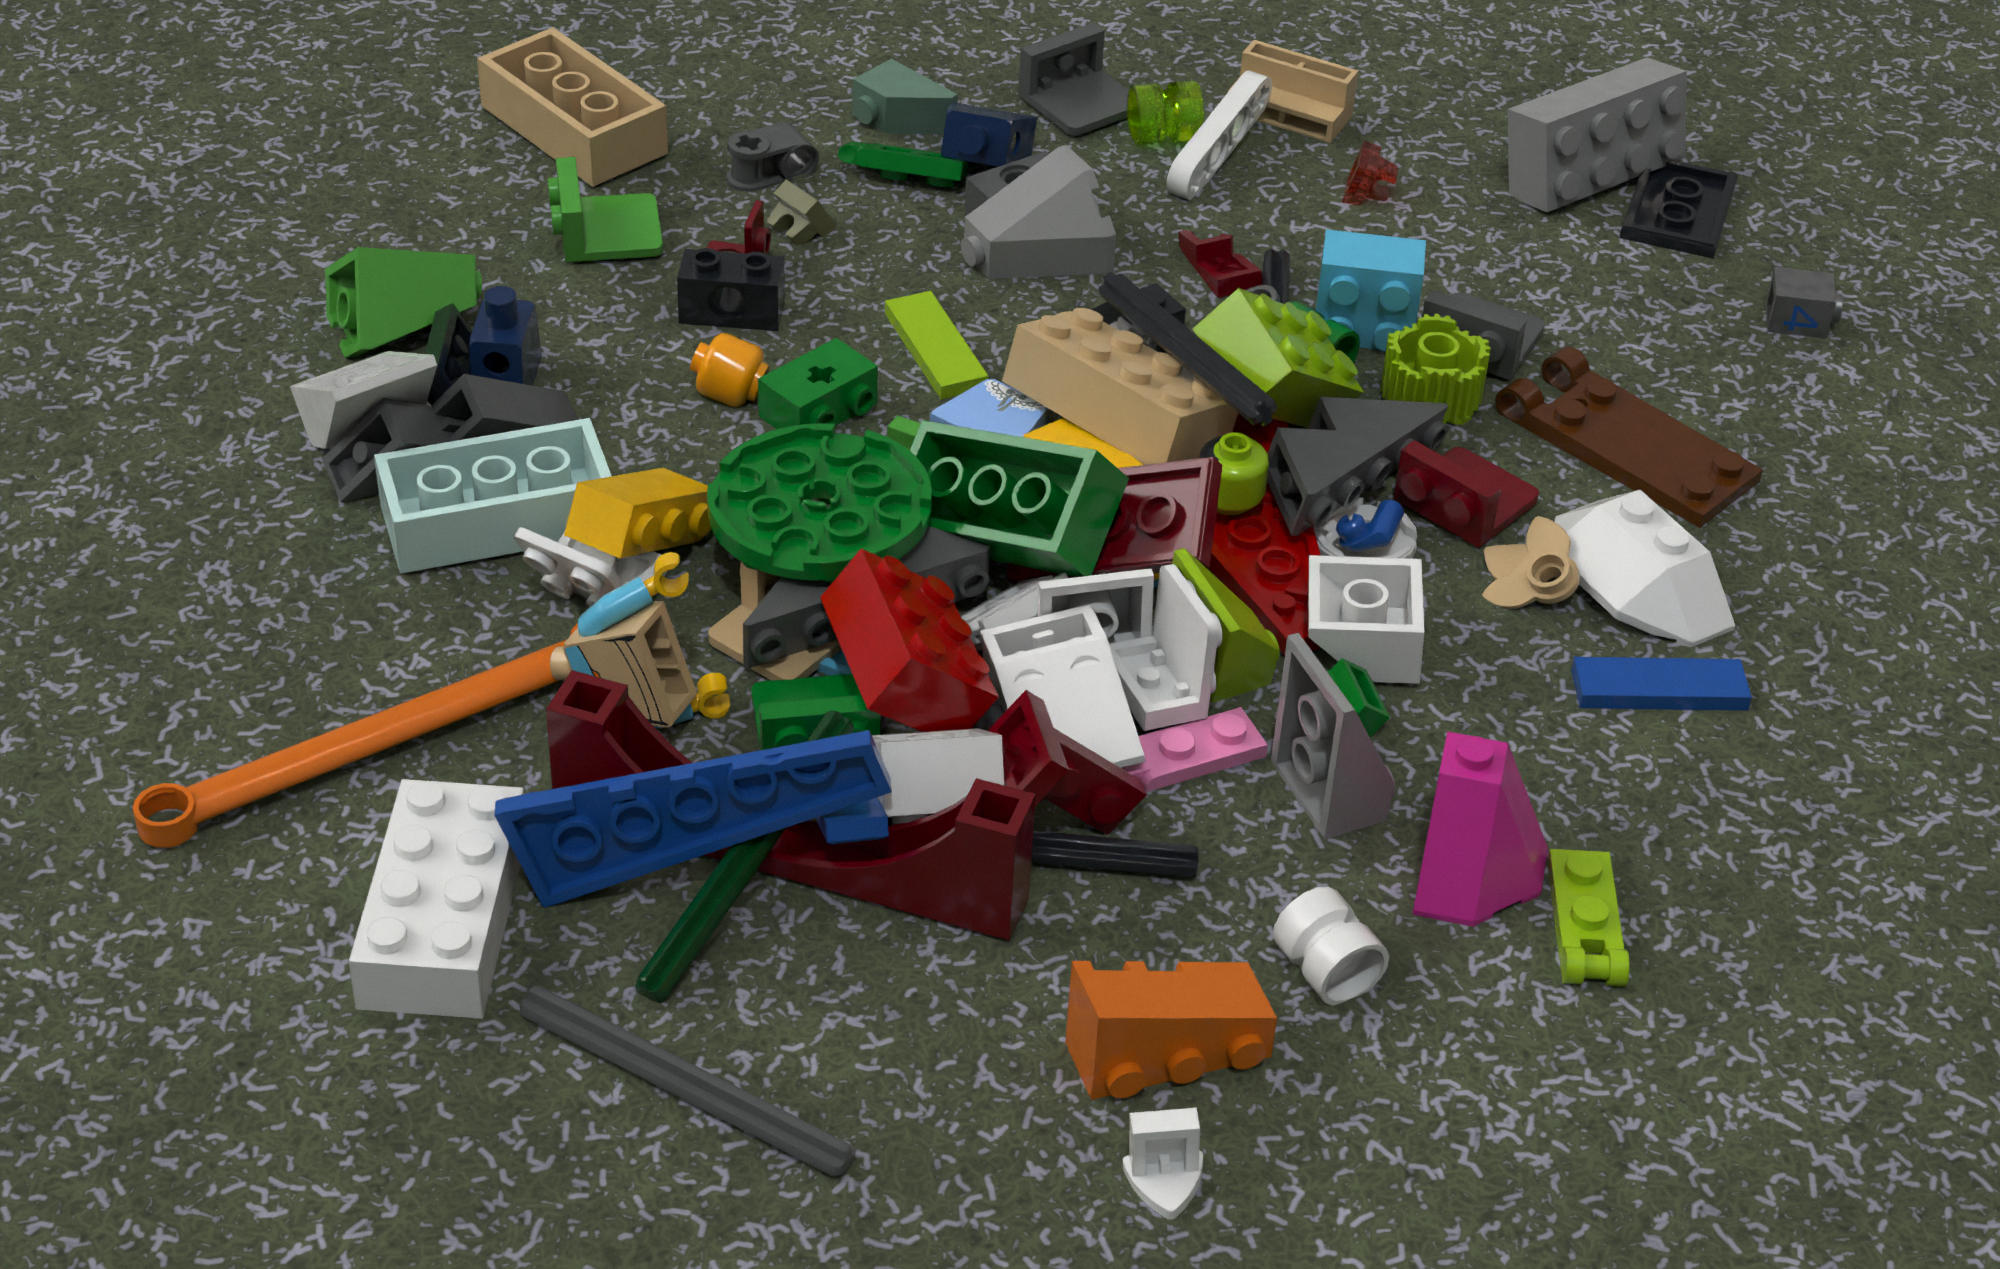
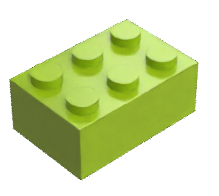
[1192,288,1364,428]

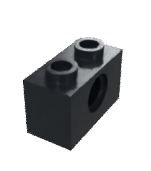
[677,248,785,331]

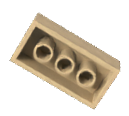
[477,27,668,187]
[1002,308,1238,465]

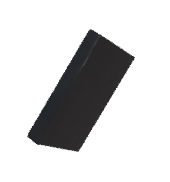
[1619,160,1738,259]

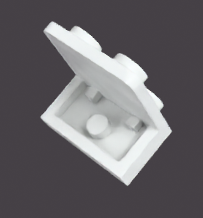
[513,527,667,607]
[1109,564,1222,731]

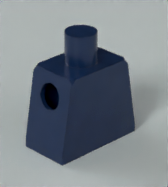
[941,102,1038,167]
[469,286,542,386]

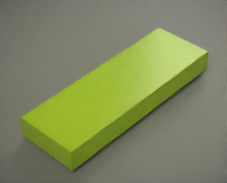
[885,291,989,399]

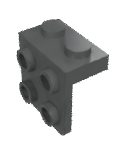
[1018,23,1142,136]
[1422,290,1545,380]

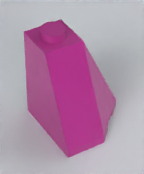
[1412,731,1548,927]

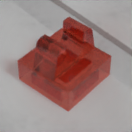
[1342,140,1399,206]

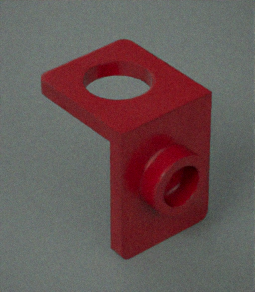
[707,200,771,255]

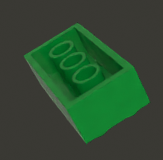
[910,420,1129,577]

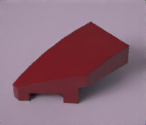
[1178,230,1262,298]

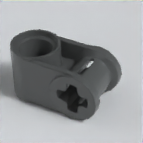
[726,122,819,192]

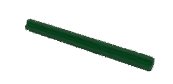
[635,711,854,1003]

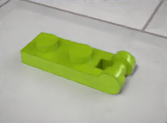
[1547,849,1629,987]

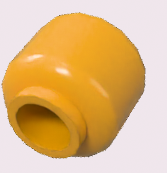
[689,333,770,407]

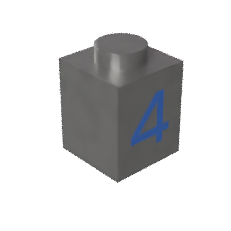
[1765,267,1843,338]

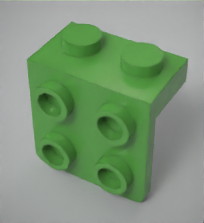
[548,157,663,262]

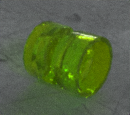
[1127,80,1204,145]

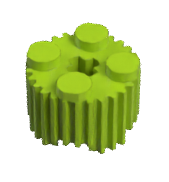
[1380,314,1491,425]

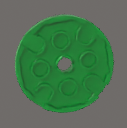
[707,423,932,584]

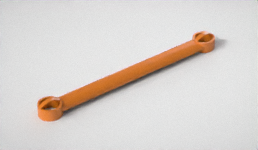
[133,623,578,848]

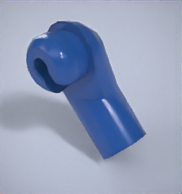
[1336,500,1404,553]

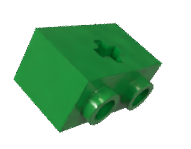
[758,337,878,429]

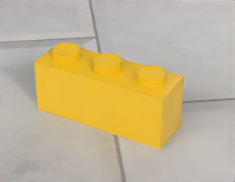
[564,468,711,559]

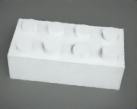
[349,779,524,1019]

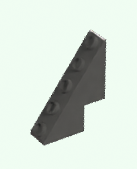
[322,374,578,503]
[1267,397,1449,536]
[743,526,990,669]

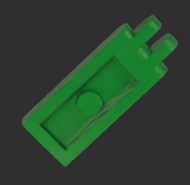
[838,141,970,187]

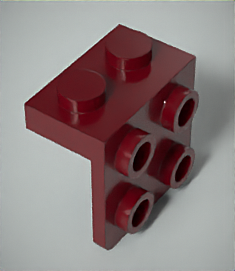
[1393,440,1539,548]

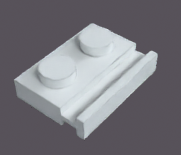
[961,572,1068,651]

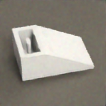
[980,604,1145,768]

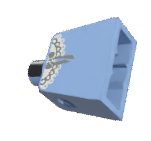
[930,379,1050,437]

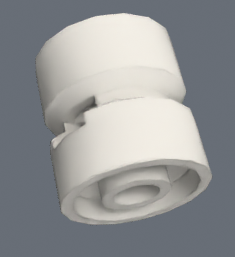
[1273,887,1389,1006]

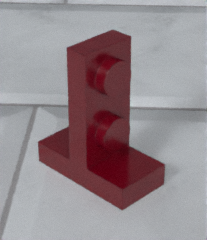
[988,690,1147,834]

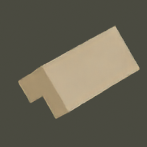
[1228,40,1359,143]

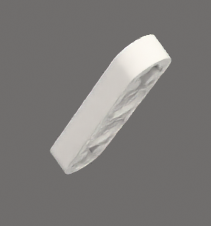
[1166,70,1272,200]

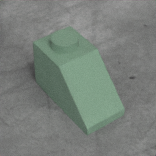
[852,59,958,134]

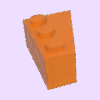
[1065,961,1277,1100]

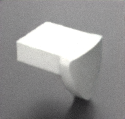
[1123,1107,1203,1219]

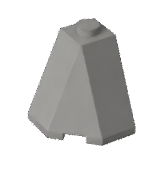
[961,145,1116,279]

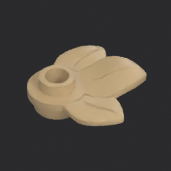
[1482,516,1580,609]

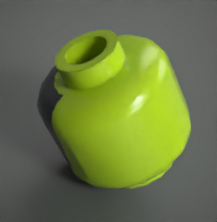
[1199,432,1269,515]

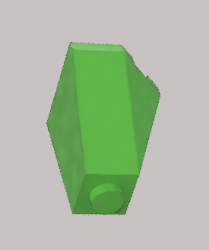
[325,247,482,358]

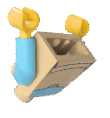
[550,552,730,730]

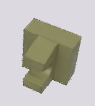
[767,179,836,246]

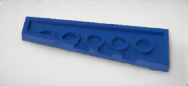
[494,730,892,908]

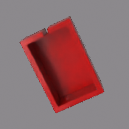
[820,548,999,732]

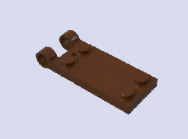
[1495,346,1763,528]

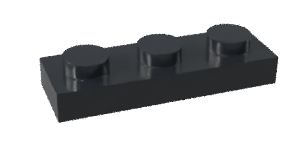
[425,303,472,405]

